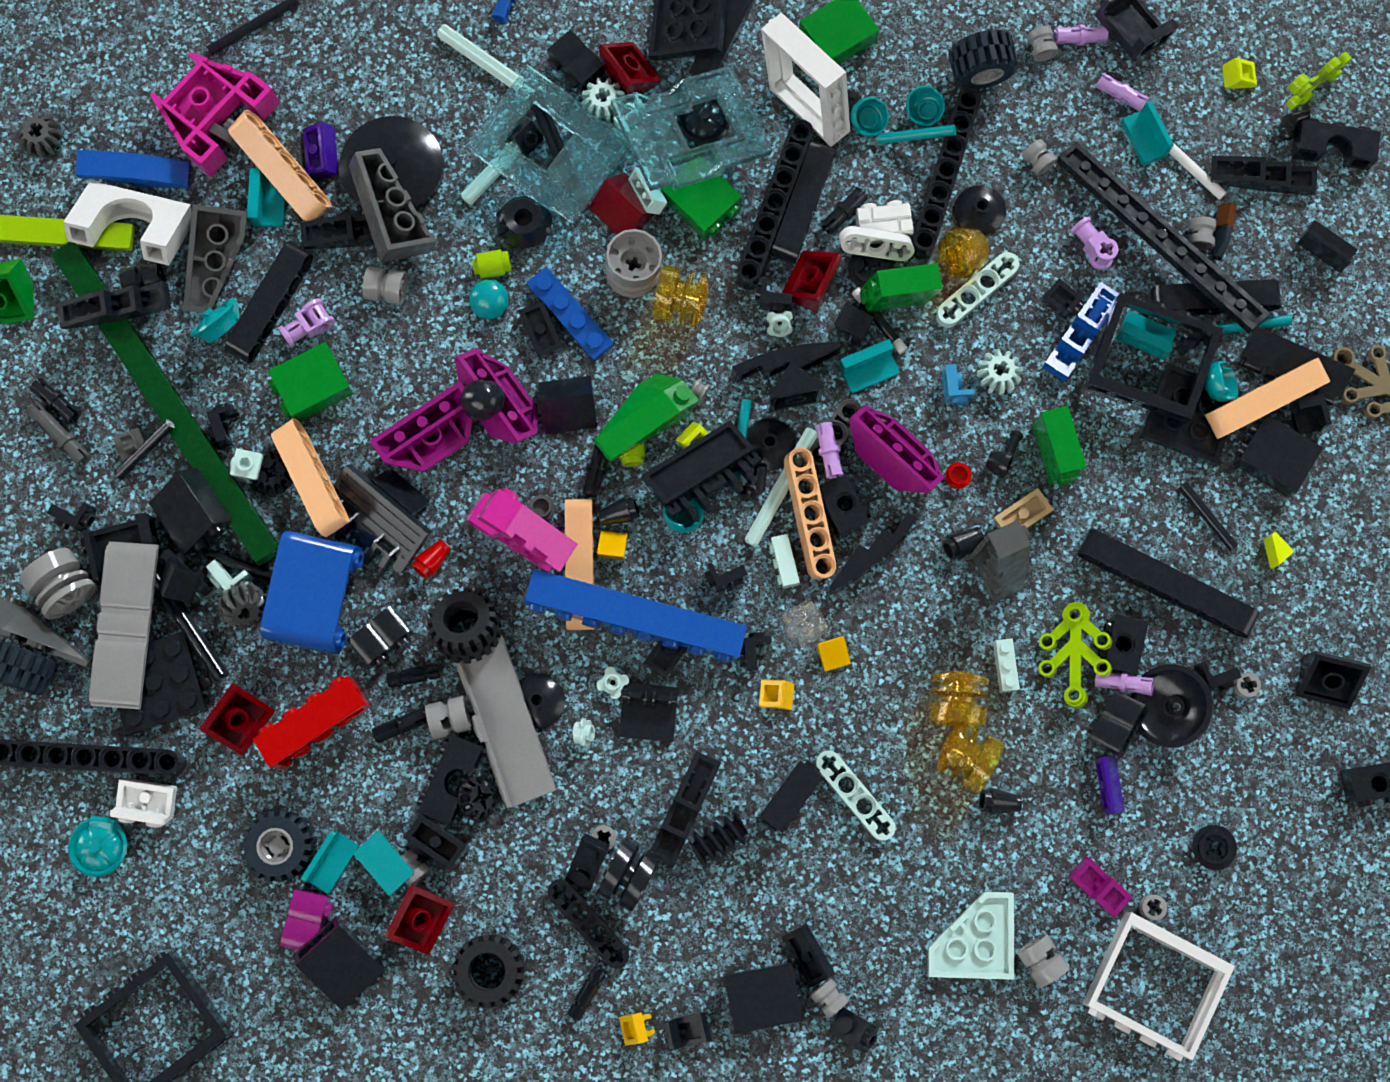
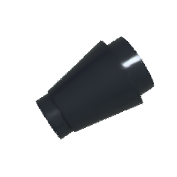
[598,496,640,526]
[942,527,984,560]
[979,787,1022,815]

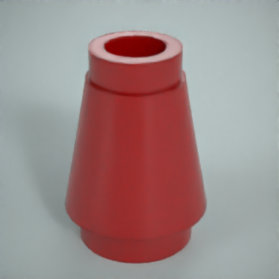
[411,539,451,580]

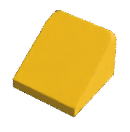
[597,531,628,561]
[816,636,851,672]
[759,680,794,710]

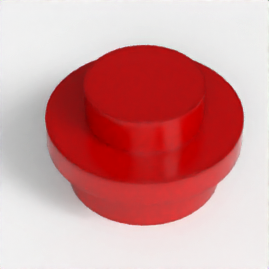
[944,462,972,489]

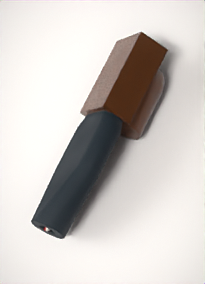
[1212,202,1237,260]

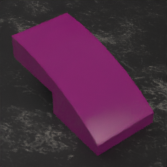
[1068,856,1133,918]

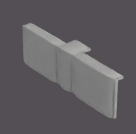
[89,541,159,709]
[456,635,556,808]

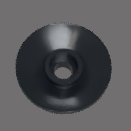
[954,185,1006,235]
[746,418,796,471]
[519,674,565,729]

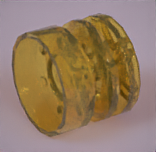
[652,264,709,328]
[928,671,989,728]
[935,720,1005,794]

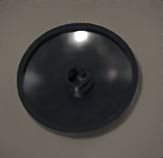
[339,116,444,211]

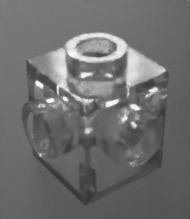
[782,598,830,648]

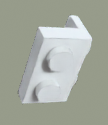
[110,777,177,828]

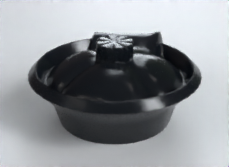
[677,89,731,144]
[496,196,552,248]

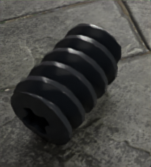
[687,810,749,867]

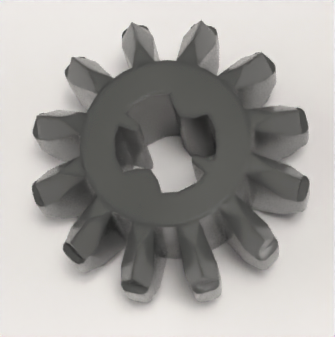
[16,112,64,159]
[218,581,266,627]

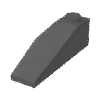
[183,204,247,313]
[0,597,92,669]

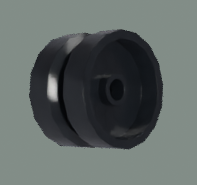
[597,838,661,912]

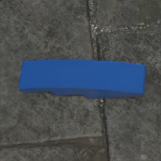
[75,150,191,188]
[1042,282,1119,382]

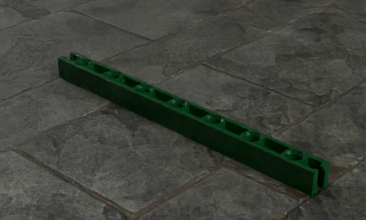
[50,242,279,567]

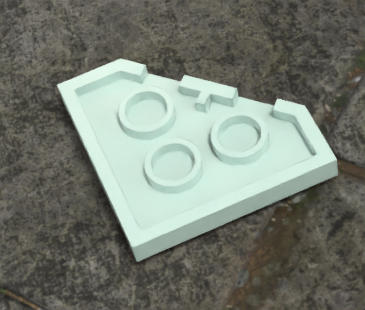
[928,892,1014,980]

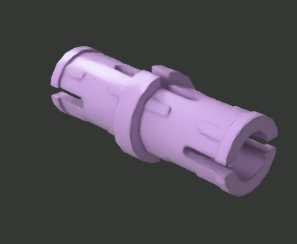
[1054,24,1108,46]
[1095,73,1149,111]
[815,422,844,479]
[1095,670,1154,696]

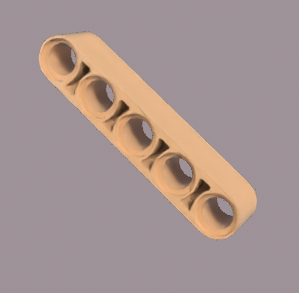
[228,110,331,222]
[1205,358,1330,439]
[271,418,349,538]
[784,447,836,580]
[565,499,595,630]

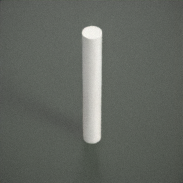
[1169,143,1227,200]

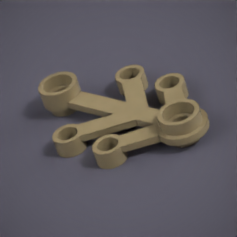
[1331,345,1390,419]

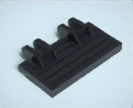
[642,420,762,522]
[333,464,432,576]

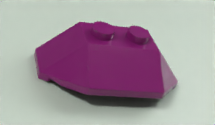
[455,348,538,444]
[369,381,473,473]
[849,405,944,493]

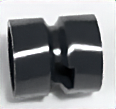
[119,262,166,288]

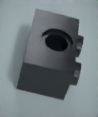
[819,474,871,540]
[1098,614,1149,676]
[1339,762,1390,808]

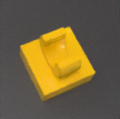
[619,1012,655,1046]

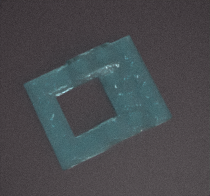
[466,64,634,225]
[610,65,773,191]

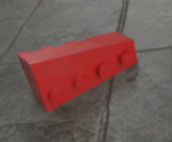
[252,676,371,770]

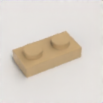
[993,488,1054,528]

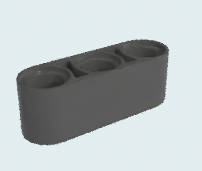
[809,399,862,472]

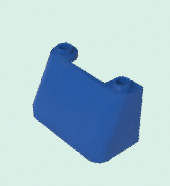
[260,531,364,655]

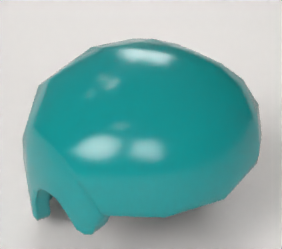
[906,85,946,128]
[850,96,889,137]
[469,279,509,320]
[1204,361,1238,402]
[663,498,704,533]

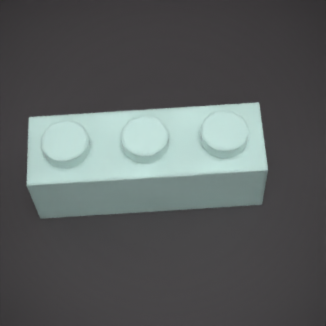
[628,167,667,215]
[768,534,800,589]
[993,638,1020,693]

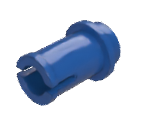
[491,0,516,23]

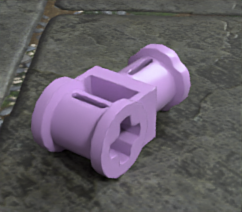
[1070,216,1119,270]
[278,298,335,348]

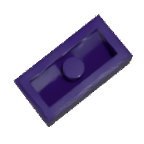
[302,121,339,178]
[1095,756,1125,814]

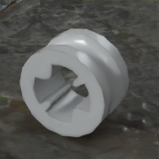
[691,379,711,406]
[1233,673,1261,698]
[1139,895,1167,920]

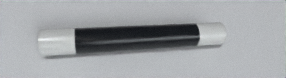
[852,287,908,355]

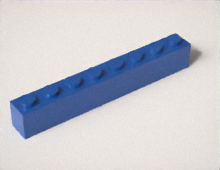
[523,569,747,663]

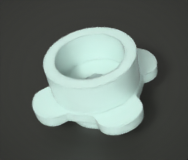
[766,311,793,337]
[597,667,629,699]
[573,718,595,747]

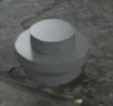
[528,495,555,521]

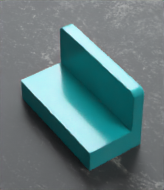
[1120,101,1174,167]
[247,168,286,227]
[1115,310,1176,360]
[839,339,899,394]
[300,830,360,894]
[353,832,414,896]

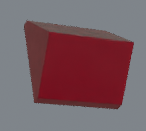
[599,42,662,103]
[589,172,656,235]
[782,251,842,313]
[199,683,275,756]
[384,884,455,955]

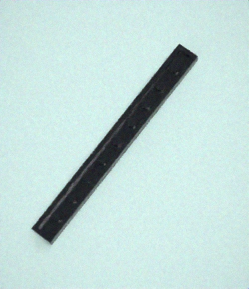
[1057,141,1270,334]

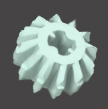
[582,78,625,123]
[976,349,1023,395]

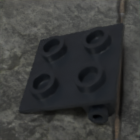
[618,683,679,742]

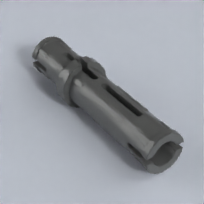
[25,401,92,468]

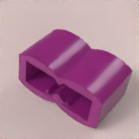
[280,889,334,950]

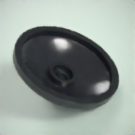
[1131,664,1214,748]

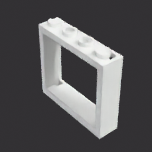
[761,13,850,147]
[1082,912,1235,1062]

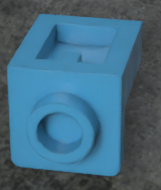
[941,364,975,406]

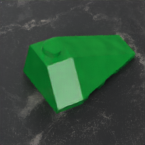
[0,258,34,324]
[594,373,699,462]

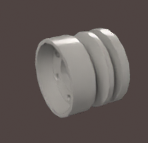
[605,229,662,298]
[19,548,96,620]

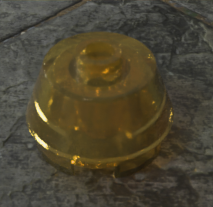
[938,227,989,279]

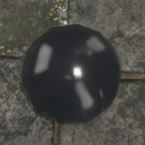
[460,380,505,421]

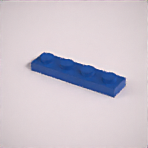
[526,267,614,362]

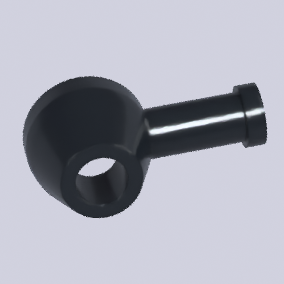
[986,430,1023,479]

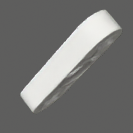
[839,226,914,261]

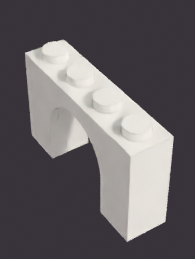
[63,181,192,266]

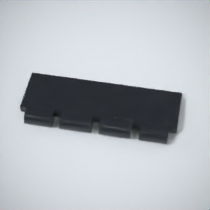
[1241,327,1356,406]

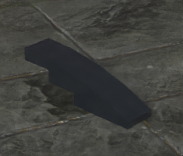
[689,0,755,85]
[1211,156,1317,195]
[300,213,374,249]
[57,281,171,329]
[732,342,841,383]
[827,513,917,595]
[650,751,722,869]

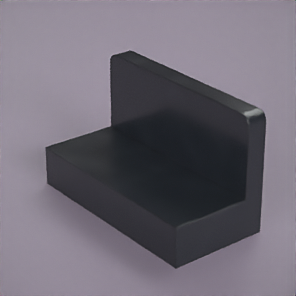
[1297,220,1358,273]
[371,468,430,516]

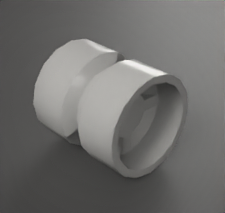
[362,265,408,305]
[425,695,472,740]
[1016,933,1070,988]

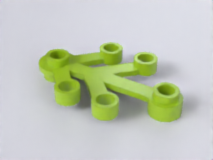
[1286,52,1352,111]
[1038,602,1112,709]

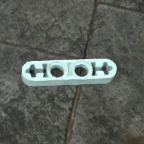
[936,252,1019,328]
[815,750,895,841]

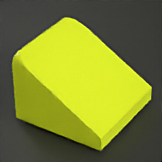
[1222,58,1257,89]
[676,422,709,449]
[1263,532,1293,569]

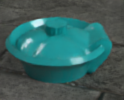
[190,298,240,343]
[68,815,127,877]

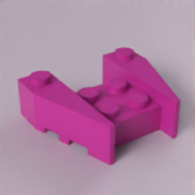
[150,52,280,177]
[464,488,578,572]

